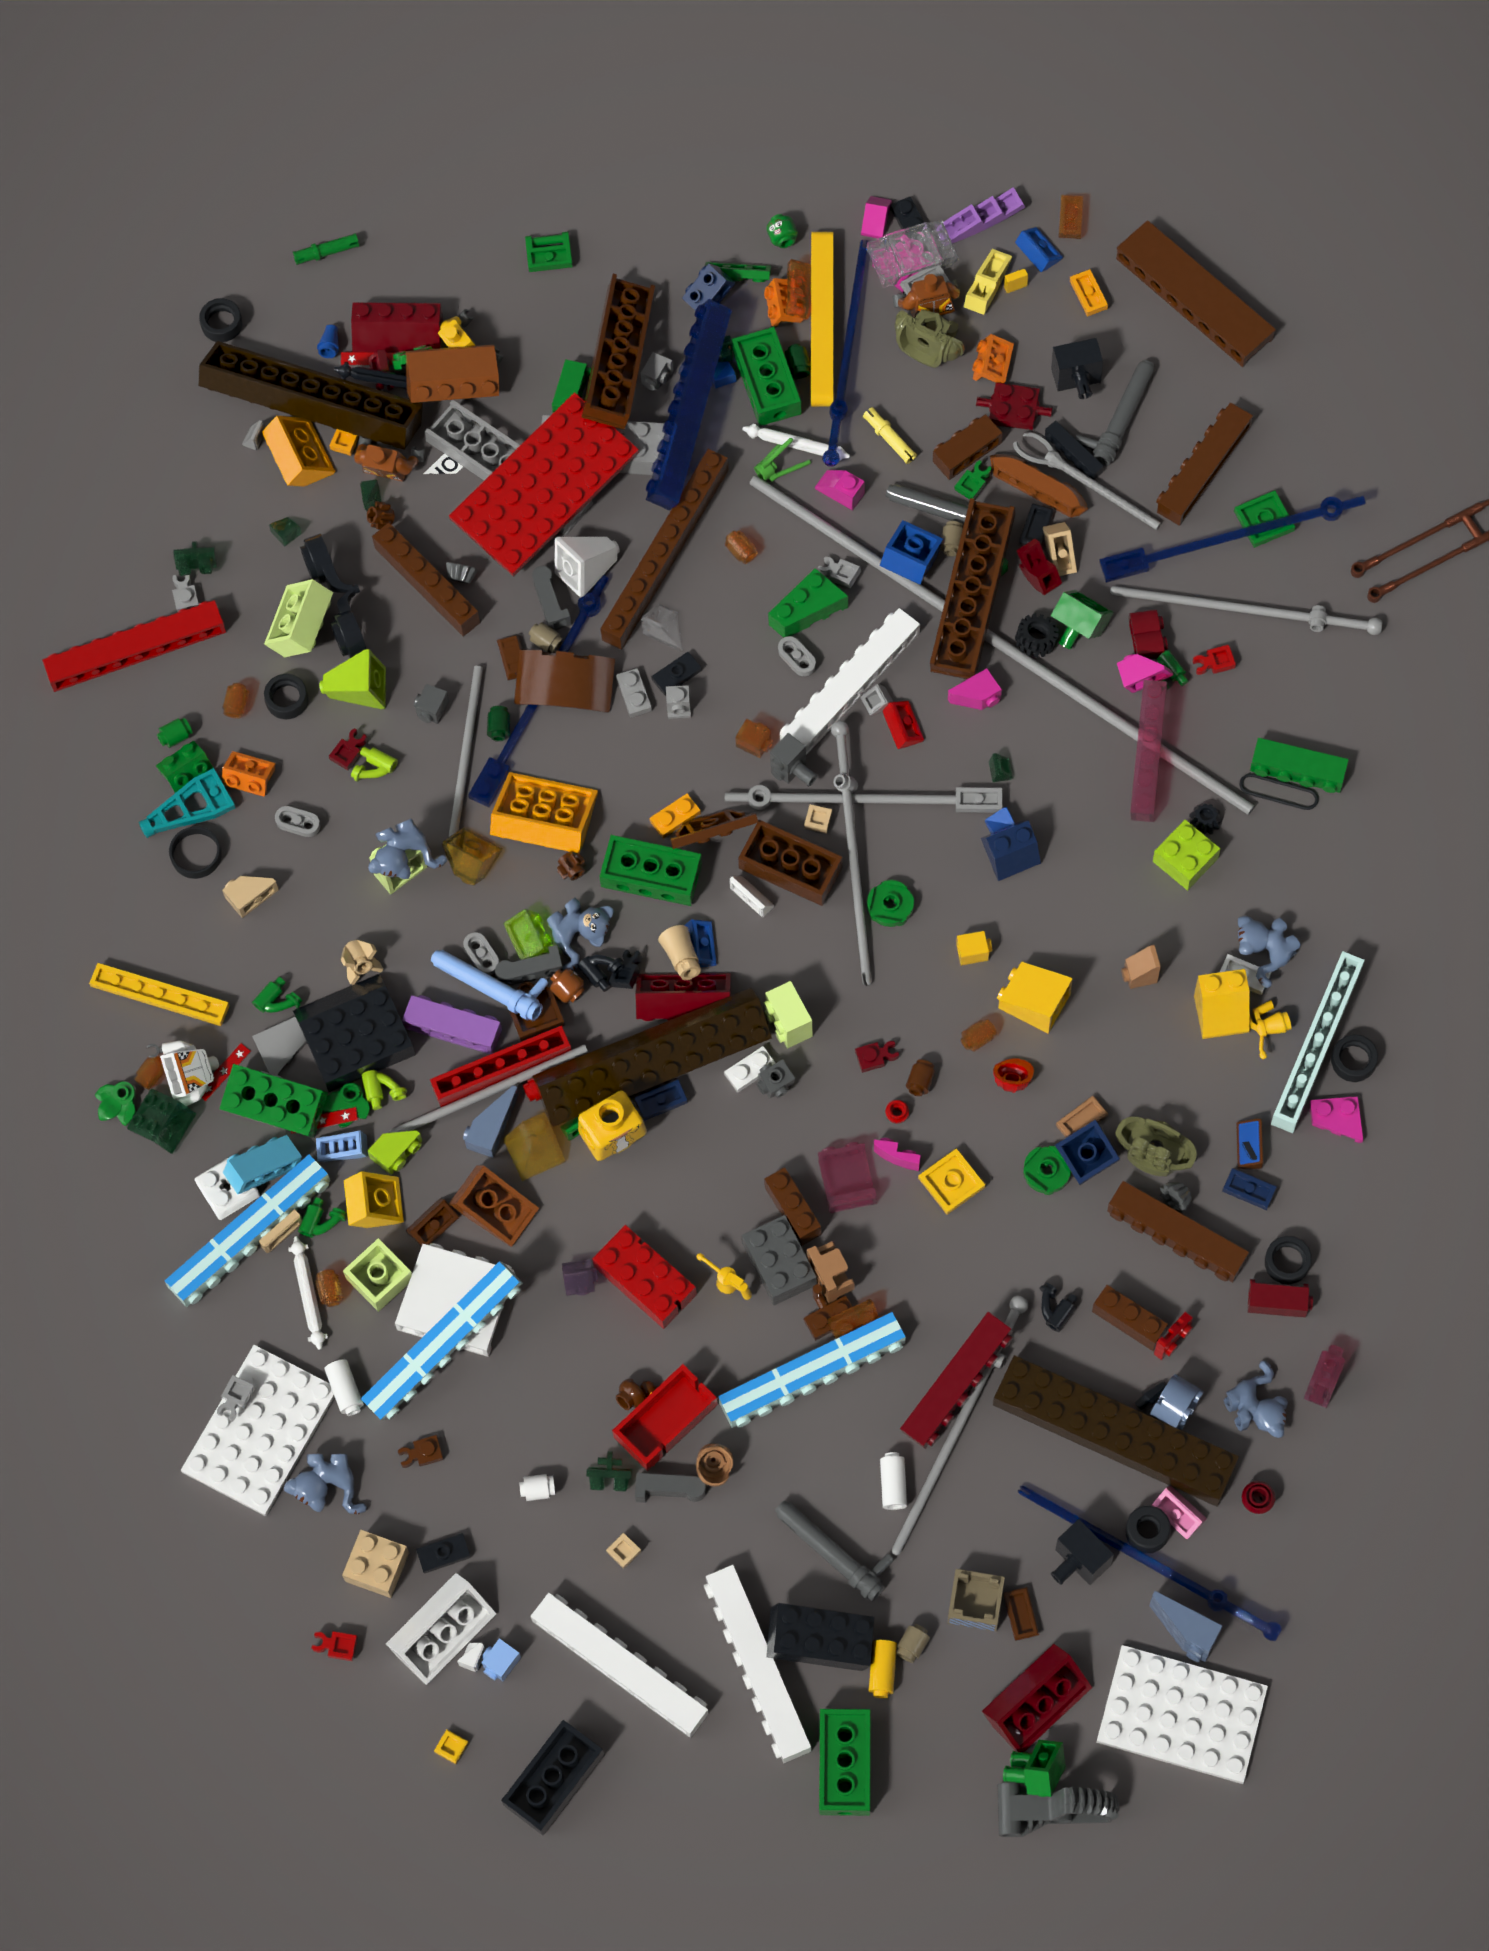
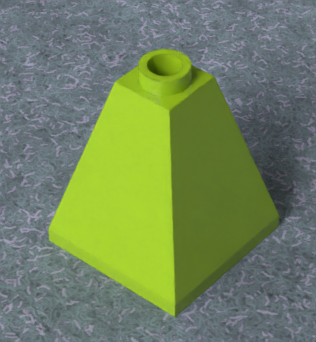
[319,649,386,709]

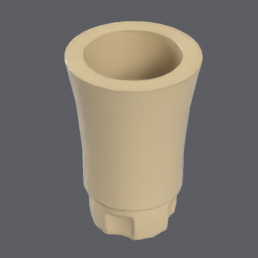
[658,925,701,980]

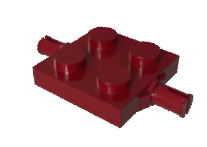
[976,382,1052,430]

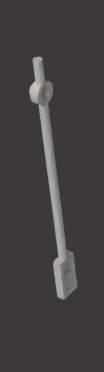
[725,785,1002,813]

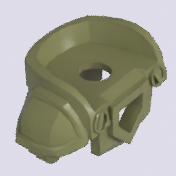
[894,309,965,368]
[1115,1116,1197,1176]

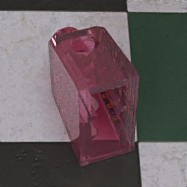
[1304,1345,1345,1408]

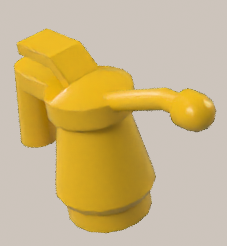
[1249,1000,1292,1059]
[696,1253,752,1300]

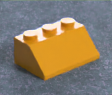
[262,416,335,487]

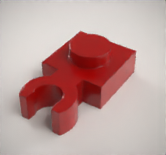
[1192,645,1236,675]
[311,1631,358,1661]

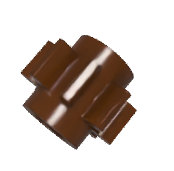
[367,502,395,530]
[557,852,586,881]

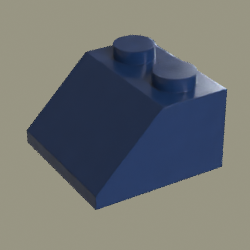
[981,820,1041,881]

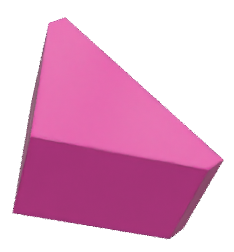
[861,196,892,239]

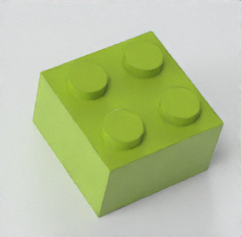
[1153,820,1220,891]

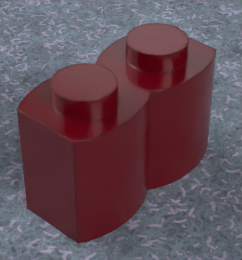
[1128,610,1168,659]

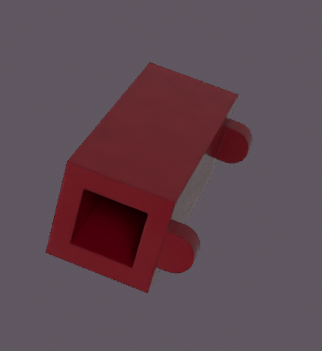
[1247,1279,1313,1318]

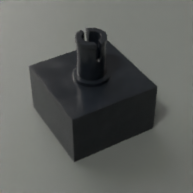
[1051,338,1103,399]
[1051,1519,1114,1585]

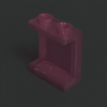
[818,1142,877,1213]

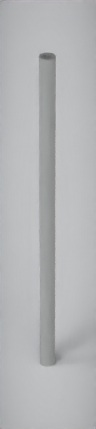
[446,666,483,857]
[389,1044,588,1133]

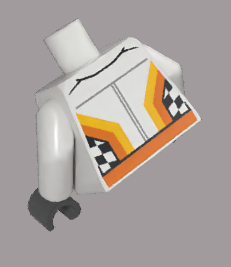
[146,1041,219,1115]

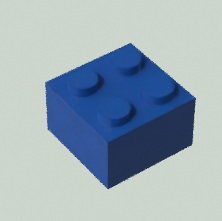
[880,520,943,585]

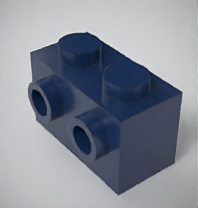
[682,264,735,317]

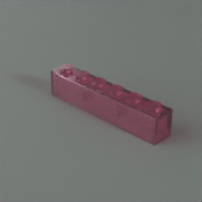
[1130,680,1167,822]

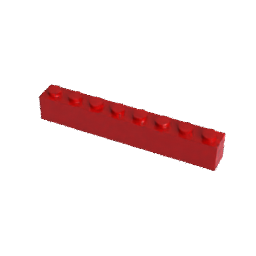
[42,600,226,692]

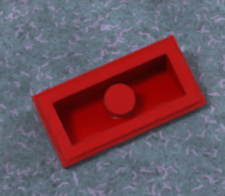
[883,701,924,749]

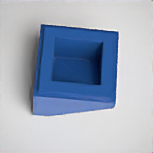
[707,362,736,389]
[985,807,1015,834]

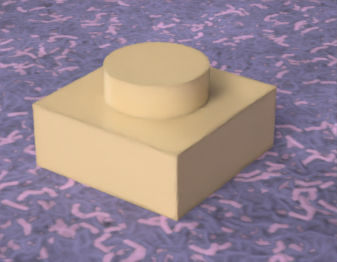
[804,804,832,834]
[606,1533,641,1569]

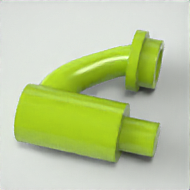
[351,747,398,782]
[361,1070,407,1110]

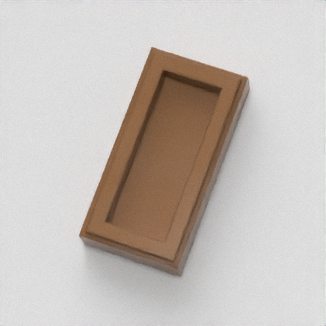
[1056,1096,1108,1138]

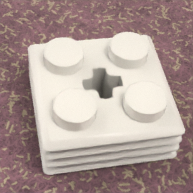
[195,1156,260,1220]

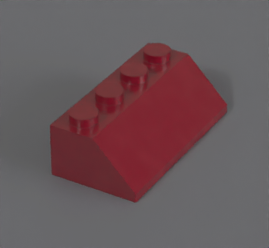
[351,302,443,353]
[635,973,731,1021]
[982,1644,1092,1752]

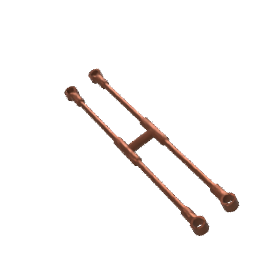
[1351,499,1489,603]

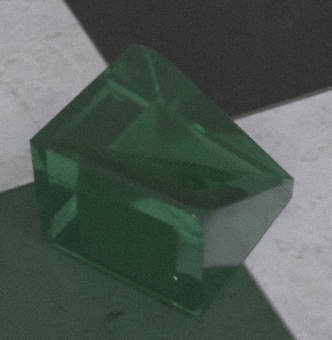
[360,480,381,512]
[269,517,302,547]

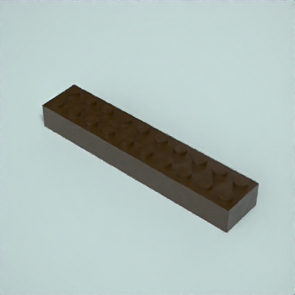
[198,341,423,450]
[532,988,772,1127]
[993,1355,1239,1507]

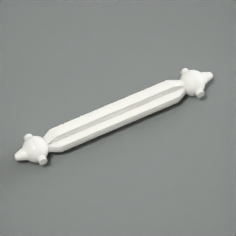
[742,424,850,461]
[288,1236,328,1350]

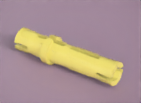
[863,407,917,464]

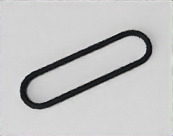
[1239,773,1318,810]

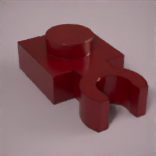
[329,728,367,771]
[855,1041,899,1073]

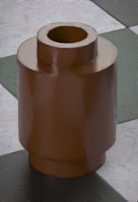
[906,1059,935,1096]

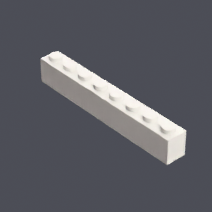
[780,608,920,755]
[703,1565,811,1763]
[531,1593,709,1738]

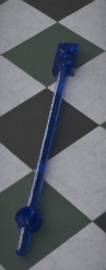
[1099,496,1366,583]
[468,575,609,807]

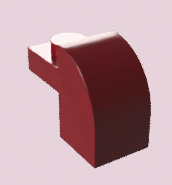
[1017,539,1062,595]

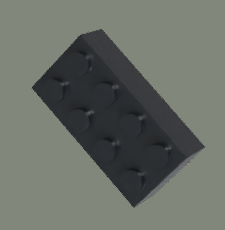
[766,1603,874,1671]
[501,1720,604,1836]

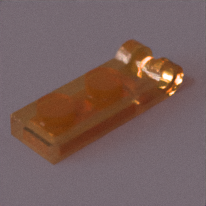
[785,259,811,320]

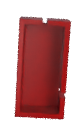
[592,1225,697,1329]
[612,1364,718,1472]

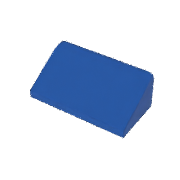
[1015,227,1063,272]
[685,919,717,968]

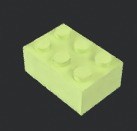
[264,579,333,657]

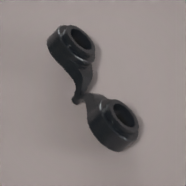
[300,534,366,658]

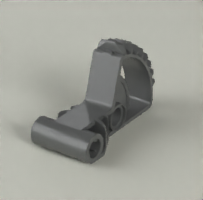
[997,1782,1120,1837]

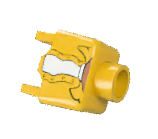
[578,1091,647,1161]

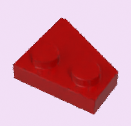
[1154,1312,1193,1360]

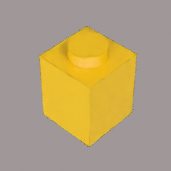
[956,931,992,966]

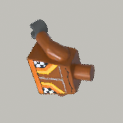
[892,274,960,318]
[354,436,425,482]

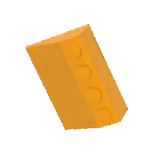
[490,772,598,853]

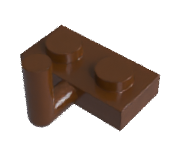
[803,1284,857,1341]

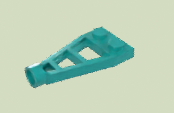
[138,768,235,838]

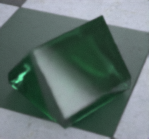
[989,753,1013,783]

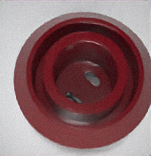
[1241,1481,1275,1514]

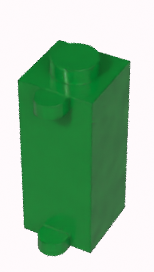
[552,359,591,413]

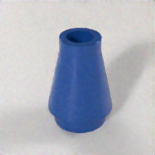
[317,325,339,359]

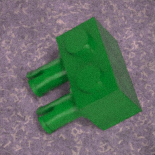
[1003,1740,1066,1797]

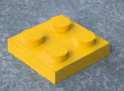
[918,1148,985,1215]

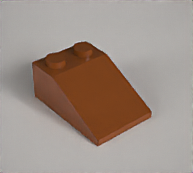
[449,1165,539,1247]

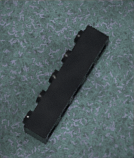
[1045,420,1104,480]

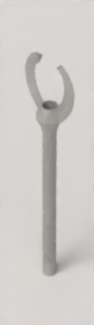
[1013,432,1161,530]

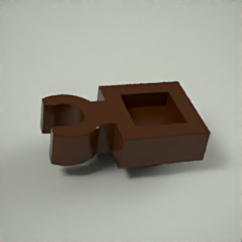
[398,1435,443,1468]

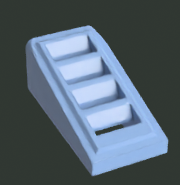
[316,1131,368,1162]

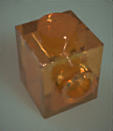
[735,719,773,758]

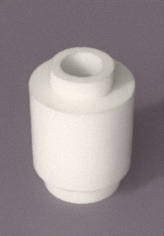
[519,1474,555,1501]

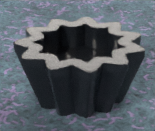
[1189,803,1222,835]

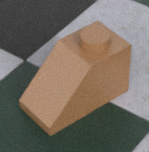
[1121,945,1160,989]

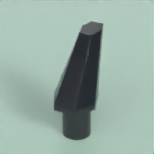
[1135,1381,1167,1410]

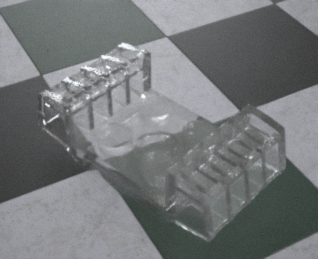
[866,220,959,288]

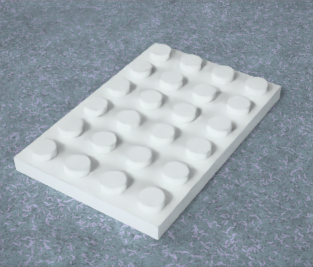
[181,1345,335,1516]
[1096,1645,1268,1784]

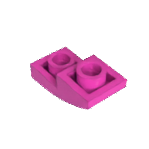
[874,1138,921,1171]

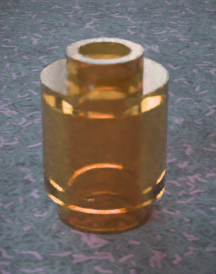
[725,531,758,564]
[222,683,250,719]
[960,1019,997,1052]
[134,1056,165,1090]
[315,1269,344,1307]

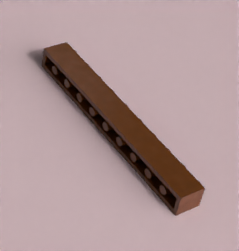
[600,449,729,650]

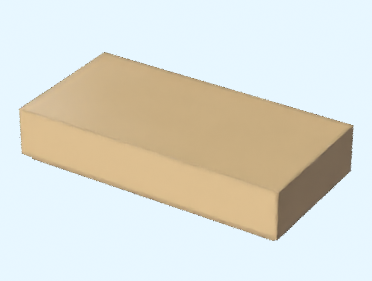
[259,1209,302,1253]

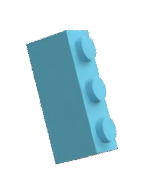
[222,1135,302,1195]

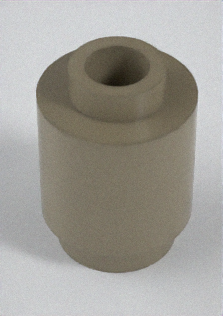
[940,521,964,556]
[529,622,564,653]
[896,1624,930,1663]

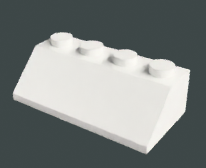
[386,1573,496,1685]

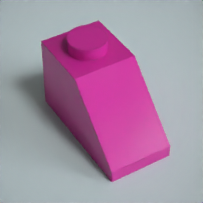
[815,470,865,511]
[1117,654,1173,693]
[948,668,1002,710]

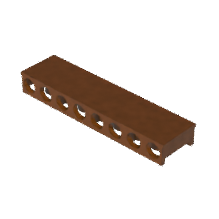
[1116,220,1276,367]
[582,273,655,430]
[930,498,1015,679]

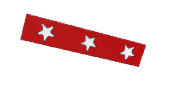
[341,352,405,365]
[202,1043,251,1101]
[291,1107,358,1134]

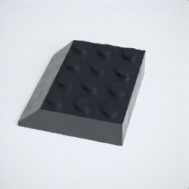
[293,974,415,1092]

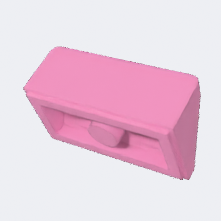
[1151,1486,1207,1539]

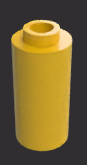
[869,1640,897,1699]

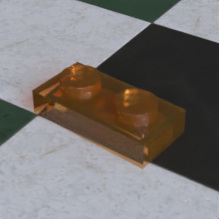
[1059,195,1083,239]
[827,1299,879,1339]

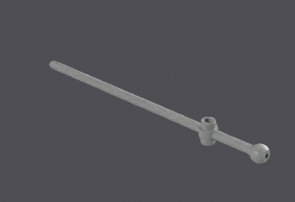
[1110,586,1382,635]
[831,721,872,986]
[892,1296,1028,1556]

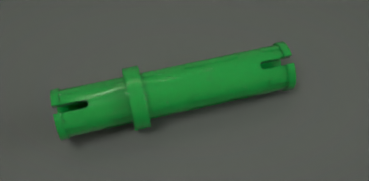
[293,233,359,265]

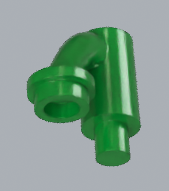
[1152,650,1188,696]
[252,977,302,1013]
[298,1197,347,1238]

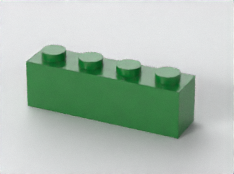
[1250,738,1348,793]

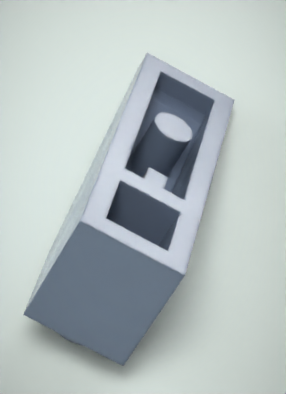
[463,1086,519,1158]

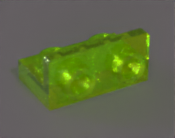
[503,909,553,960]

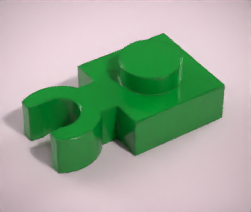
[954,460,991,500]

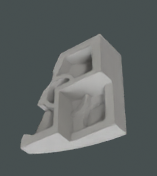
[252,1017,307,1075]

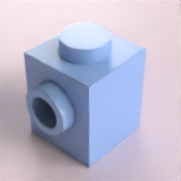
[481,1638,521,1681]

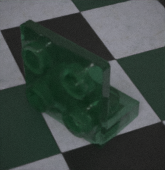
[127,1089,197,1154]

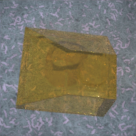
[442,827,502,885]
[503,1112,565,1181]

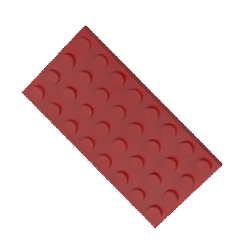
[449,392,639,577]

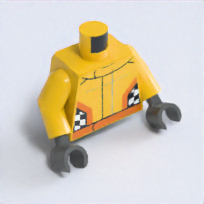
[438,309,504,366]

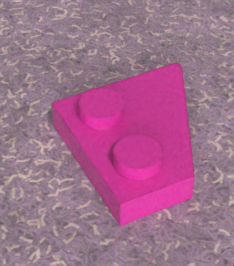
[1309,1096,1363,1143]

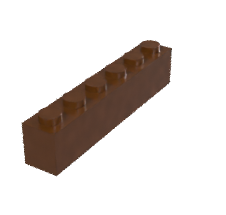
[1156,402,1253,526]
[372,523,480,637]
[1107,1181,1249,1283]

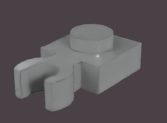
[818,557,861,588]
[172,572,199,612]
[217,1375,255,1422]

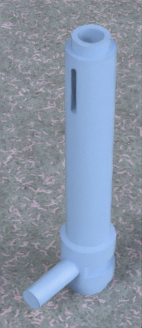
[431,950,548,1021]

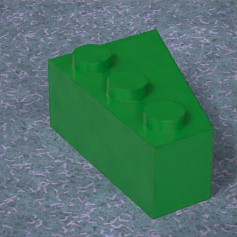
[768,568,848,638]

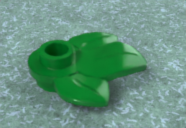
[95,1081,136,1126]
[323,1083,370,1128]

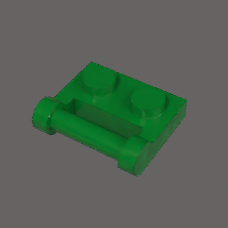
[525,231,572,272]

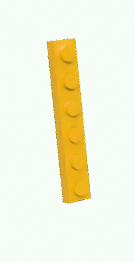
[89,963,230,1026]

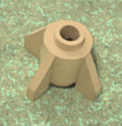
[341,940,383,985]

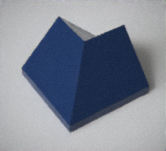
[1055,1120,1120,1185]

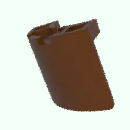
[514,650,615,713]

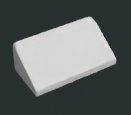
[730,876,774,917]

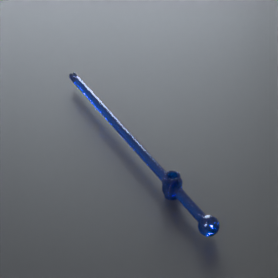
[822,239,869,467]
[1018,1486,1282,1641]

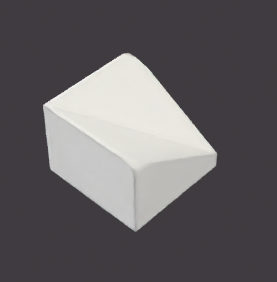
[457,1643,486,1672]

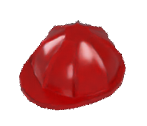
[993,1058,1034,1093]

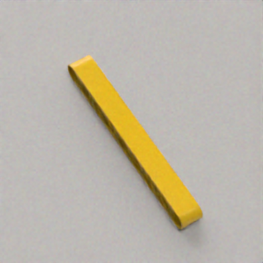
[811,232,833,407]

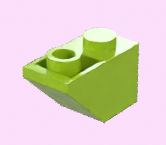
[367,1130,422,1175]

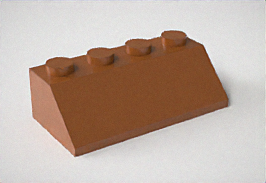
[406,344,499,403]

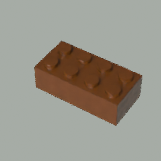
[738,820,843,906]

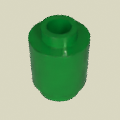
[157,718,193,748]

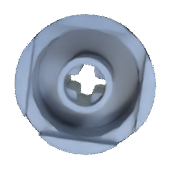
[1150,1374,1204,1430]

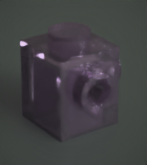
[562,1259,598,1296]

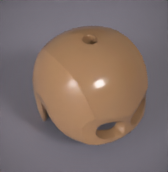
[696,1444,733,1486]

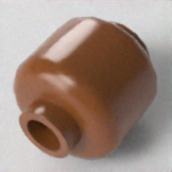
[550,968,585,1003]

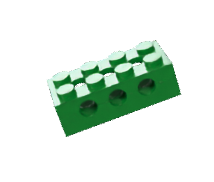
[732,327,801,426]
[599,835,702,906]
[219,1064,328,1138]
[819,1709,870,1816]

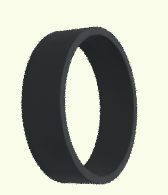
[169,826,222,879]

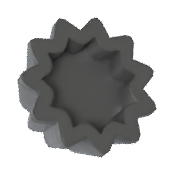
[446,562,478,583]
[1160,1182,1192,1214]

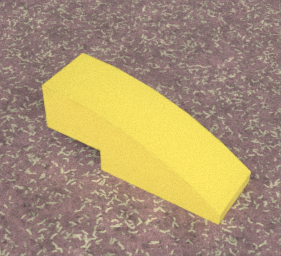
[964,249,1012,315]

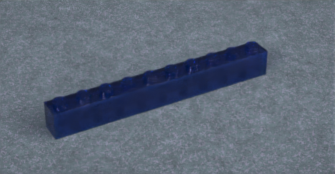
[646,299,732,511]

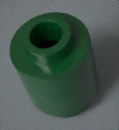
[785,344,811,379]
[487,706,510,741]

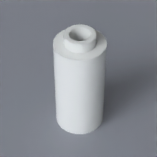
[324,1359,364,1416]
[880,1452,907,1510]

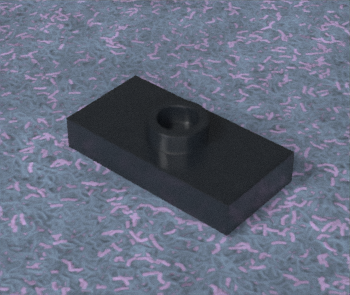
[651,652,702,696]
[416,1533,471,1574]

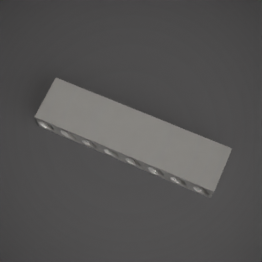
[425,400,593,536]

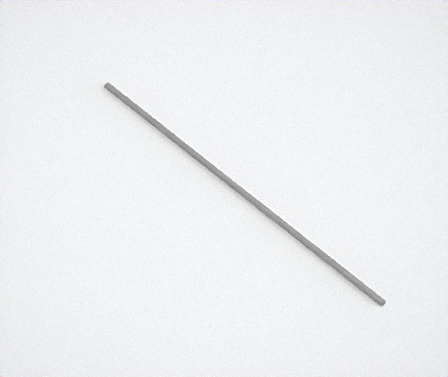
[750,475,1255,815]

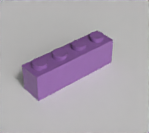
[402,995,502,1054]

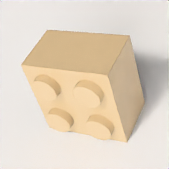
[342,1530,409,1598]

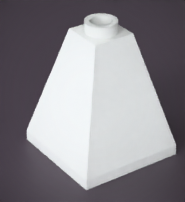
[555,537,620,598]

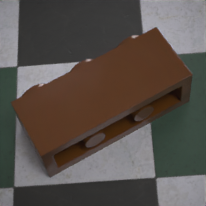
[933,414,1002,480]
[764,1167,821,1246]
[1092,1285,1168,1351]

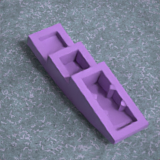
[935,187,1025,246]

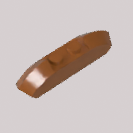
[990,454,1088,518]

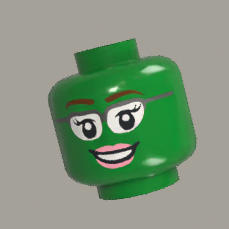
[766,214,798,248]

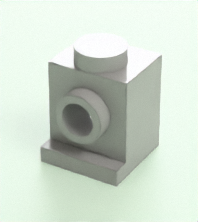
[641,352,673,391]
[666,685,691,719]

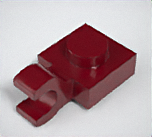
[369,350,394,391]

